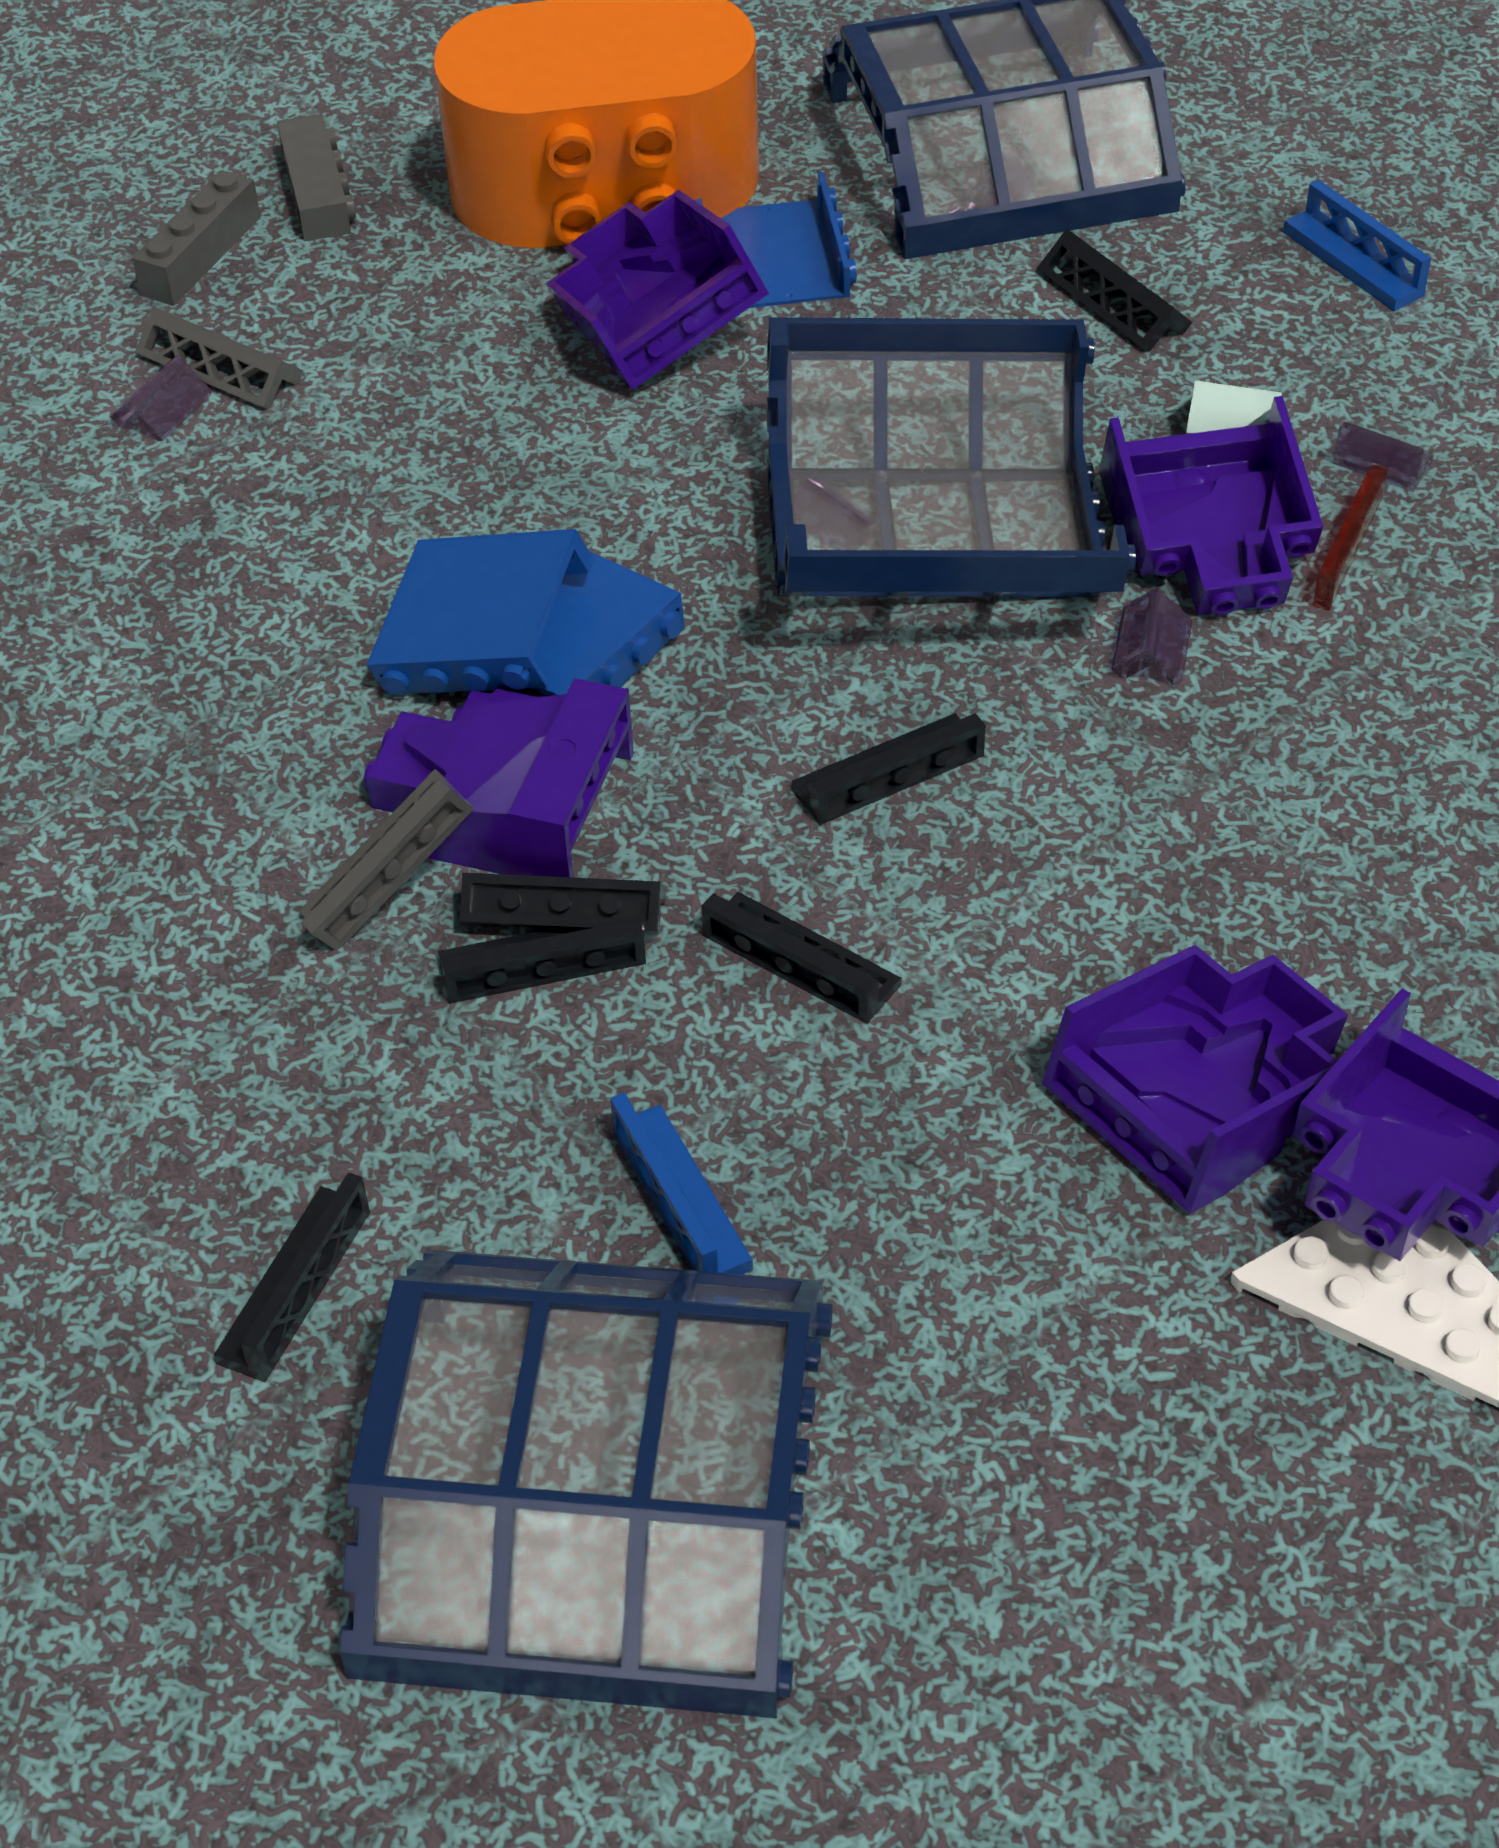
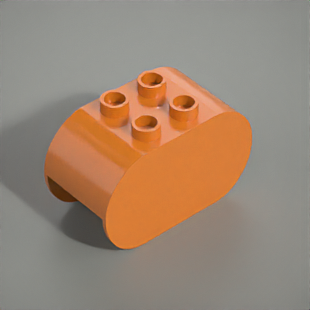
[434,0,759,248]

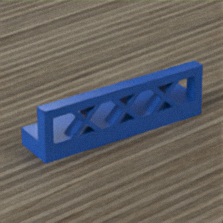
[1283,179,1431,312]
[610,1092,753,1274]

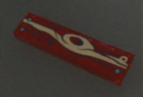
[1313,464,1388,611]

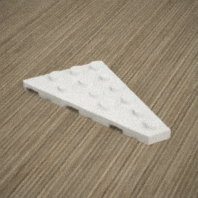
[1230,1220,1499,1408]

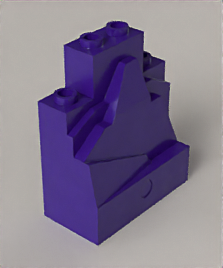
[545,189,769,390]
[1099,396,1323,615]
[364,678,634,877]
[1042,945,1348,1214]
[1293,988,1499,1261]

